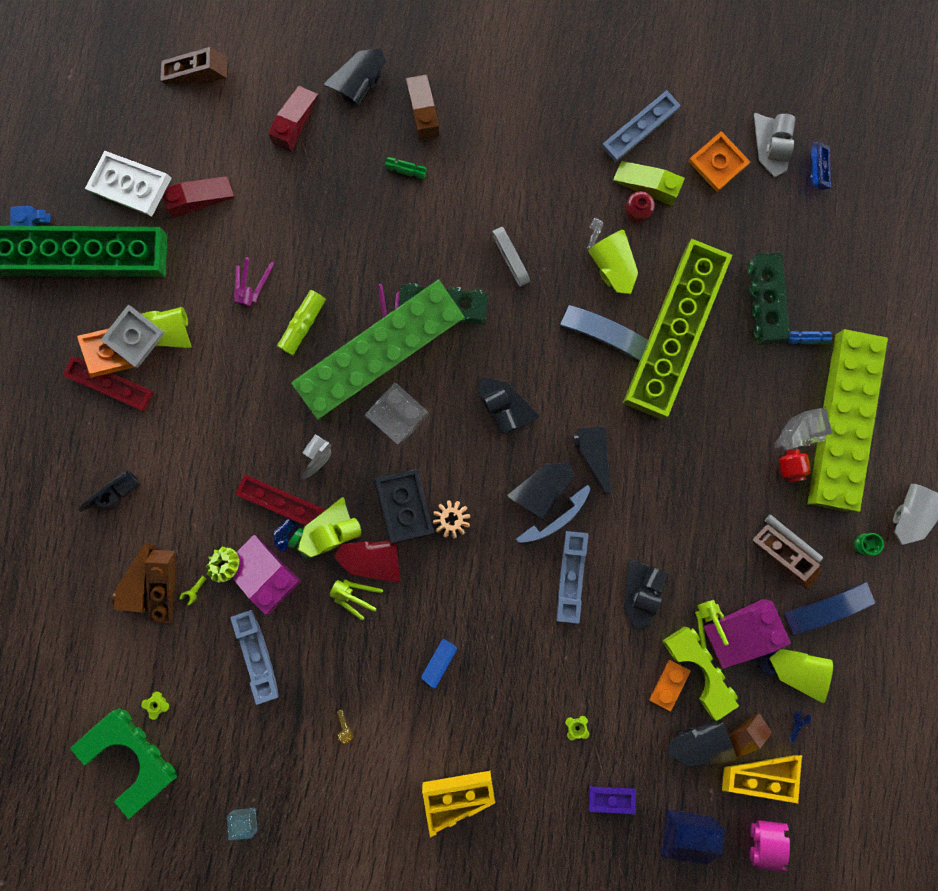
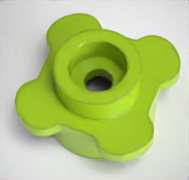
[142,692,169,719]
[565,716,589,740]

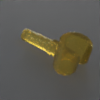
[337,710,353,744]

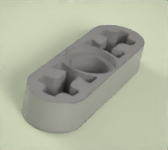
[492,227,530,287]

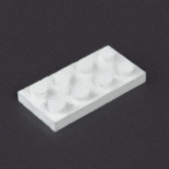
[85,151,172,217]

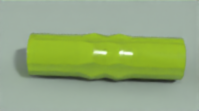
[277,290,326,356]

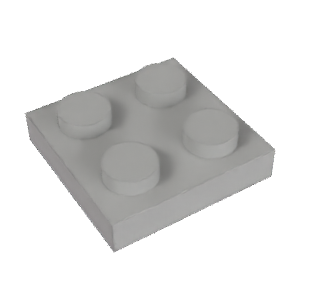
[101,305,165,368]

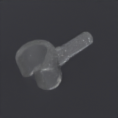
[587,217,603,249]

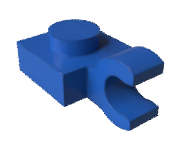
[10,206,50,226]

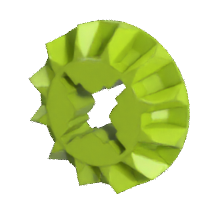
[206,547,239,583]

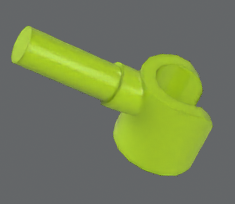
[180,575,207,605]

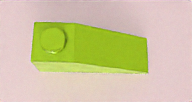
[613,161,685,206]

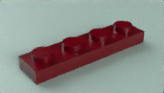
[63,356,154,412]
[235,474,326,525]

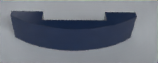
[784,582,875,635]

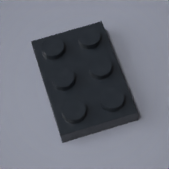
[374,469,434,545]

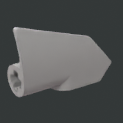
[754,113,795,178]
[300,434,332,479]
[893,484,938,545]

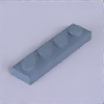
[602,90,681,162]

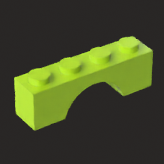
[662,627,739,721]

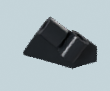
[324,48,386,107]
[477,377,539,435]
[508,462,574,520]
[79,469,141,512]
[624,558,670,629]
[667,719,737,767]

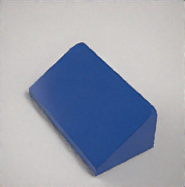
[421,639,457,688]

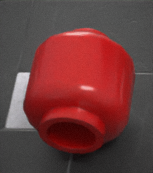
[779,449,811,482]

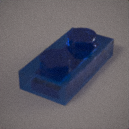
[810,141,831,190]

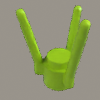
[330,579,383,620]
[695,600,729,649]

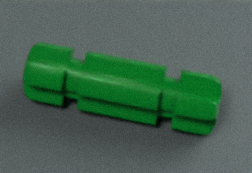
[385,157,427,180]

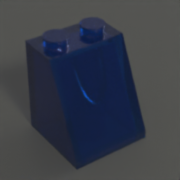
[661,810,725,864]

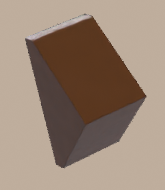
[728,713,772,757]

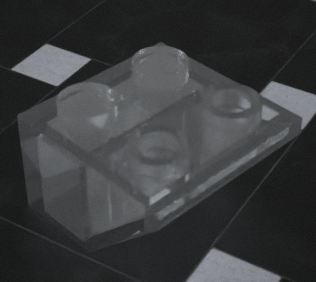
[365,382,429,445]
[775,407,833,450]

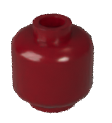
[625,191,655,223]

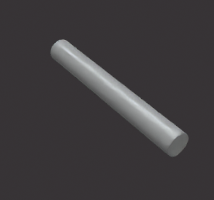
[765,514,823,563]

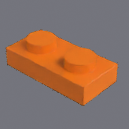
[649,660,691,711]

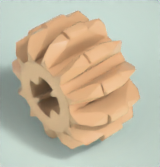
[433,500,470,538]

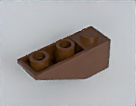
[145,550,176,623]

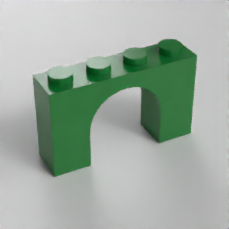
[70,708,177,819]

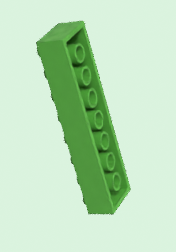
[291,279,465,419]

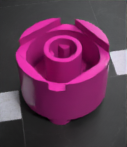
[749,820,790,873]

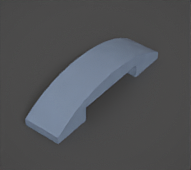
[560,305,648,361]
[515,485,590,543]
[557,531,588,623]
[230,610,279,705]

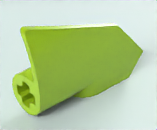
[588,230,638,294]
[142,307,192,348]
[298,497,361,558]
[769,649,833,703]

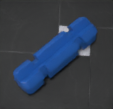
[787,331,832,344]

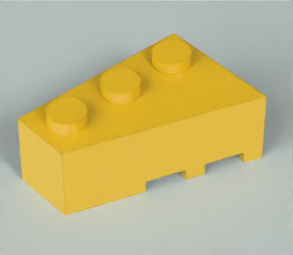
[722,755,802,803]
[422,771,495,838]

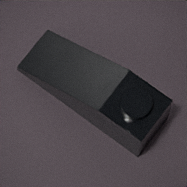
[573,426,611,495]

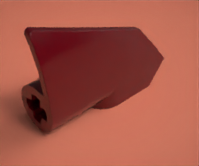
[334,540,401,583]

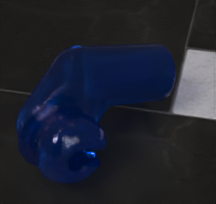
[273,518,295,552]

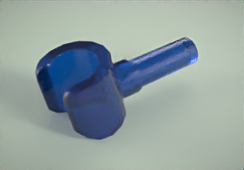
[789,711,811,742]

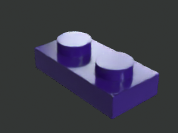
[588,786,636,814]

